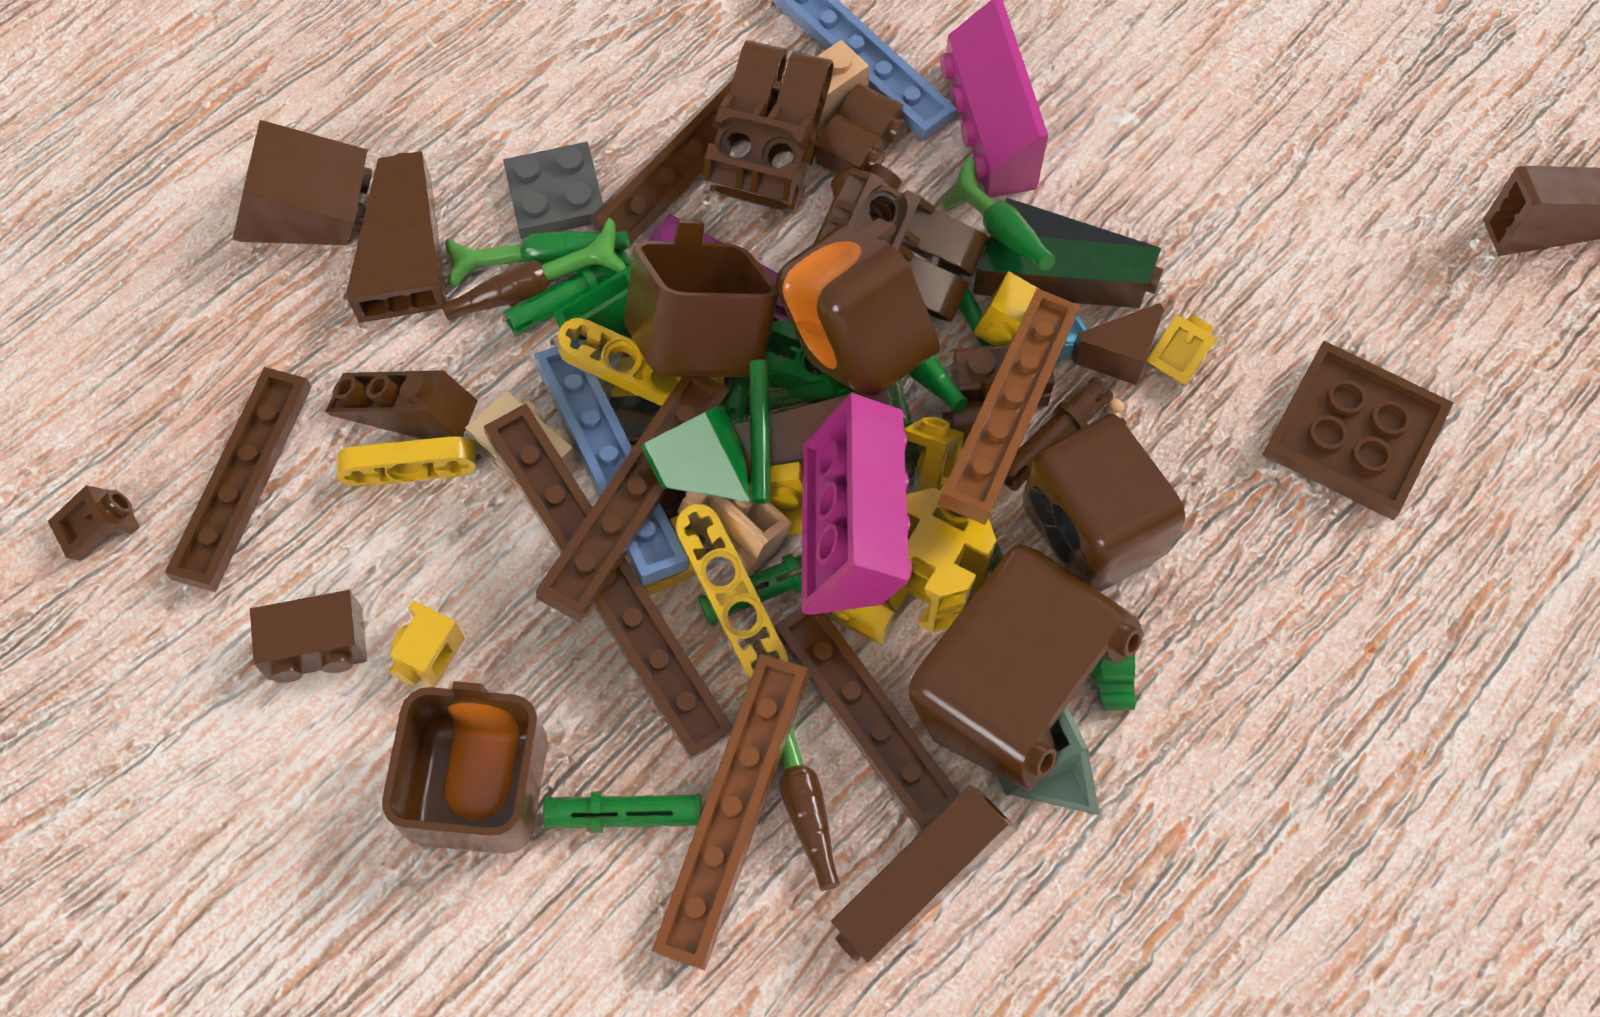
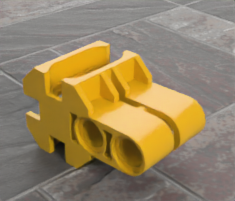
[885,478,999,632]

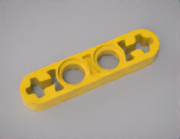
[557,318,729,411]
[675,504,788,679]

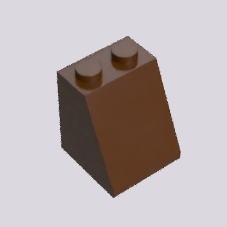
[232,120,372,245]

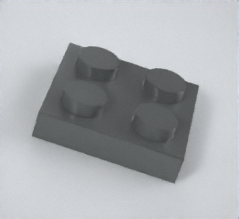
[503,141,603,239]

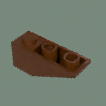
[325,370,478,439]

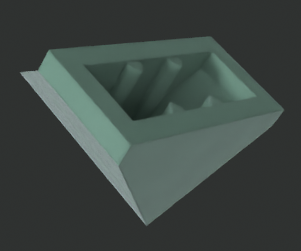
[997,707,1099,815]

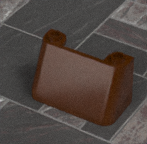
[909,544,1144,792]

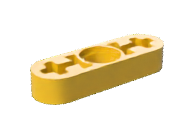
[337,437,476,486]

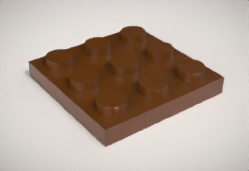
[1262,340,1454,521]

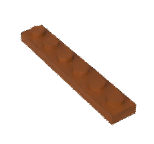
[938,288,1080,525]
[652,653,810,971]

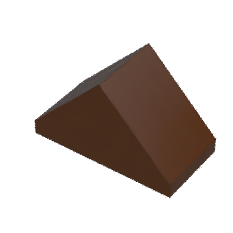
[1071,303,1165,385]

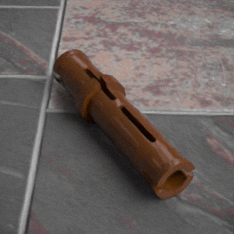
[1003,377,1113,491]

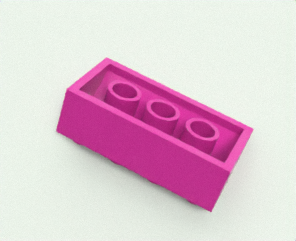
[940,0,1048,198]
[802,393,912,615]

